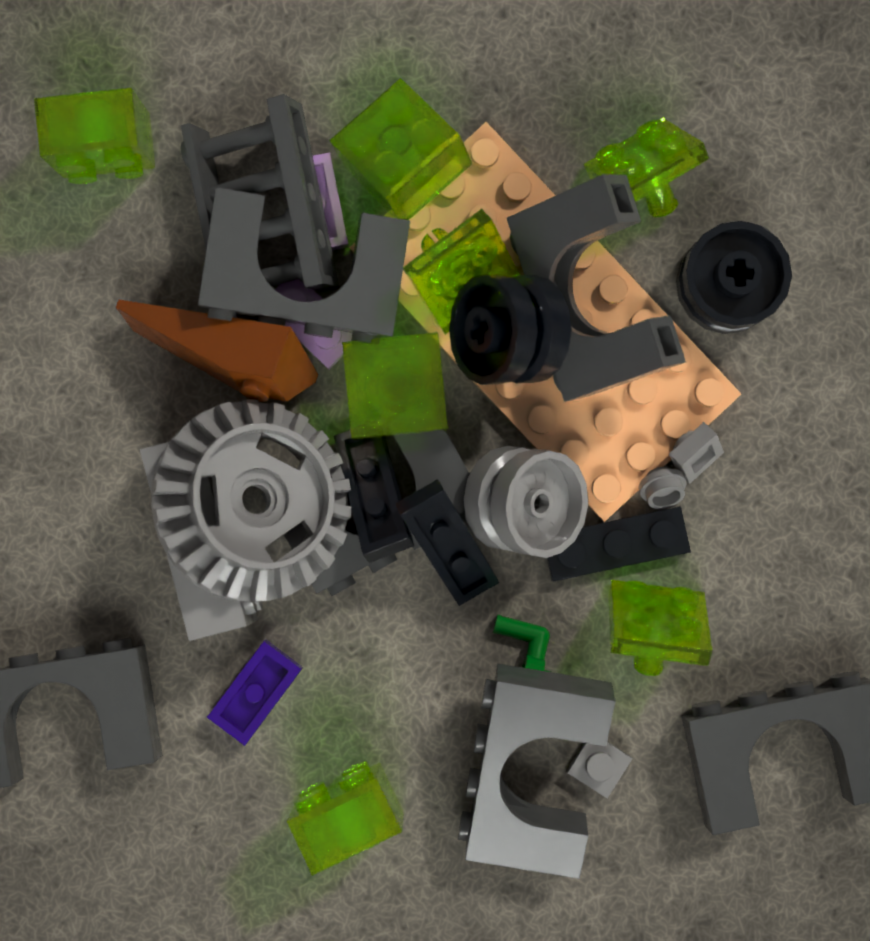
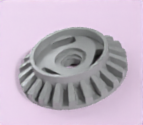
[151,399,352,602]

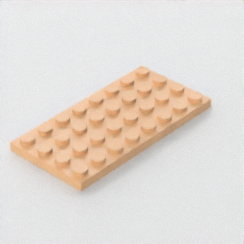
[349,122,741,522]

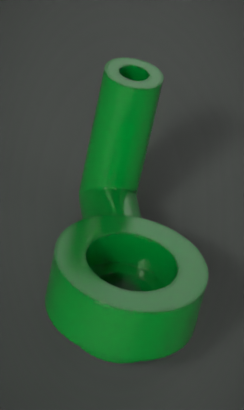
[493,614,552,672]

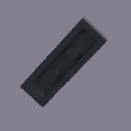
[334,419,414,563]
[395,479,500,606]
[547,506,691,582]

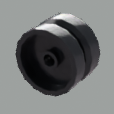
[676,221,792,334]
[449,275,572,385]

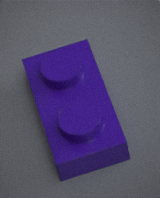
[207,640,303,746]

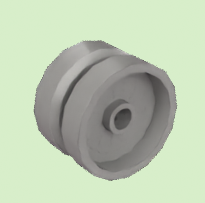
[463,446,588,558]

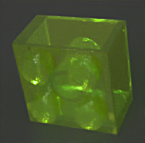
[329,78,472,220]
[34,87,155,184]
[286,761,404,876]

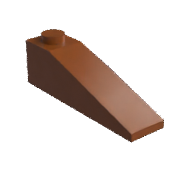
[115,299,319,402]

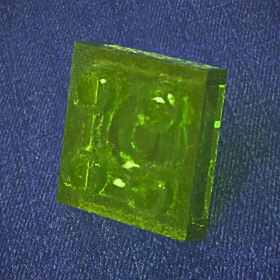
[583,118,710,218]
[403,209,519,335]
[342,332,448,439]
[608,580,712,676]

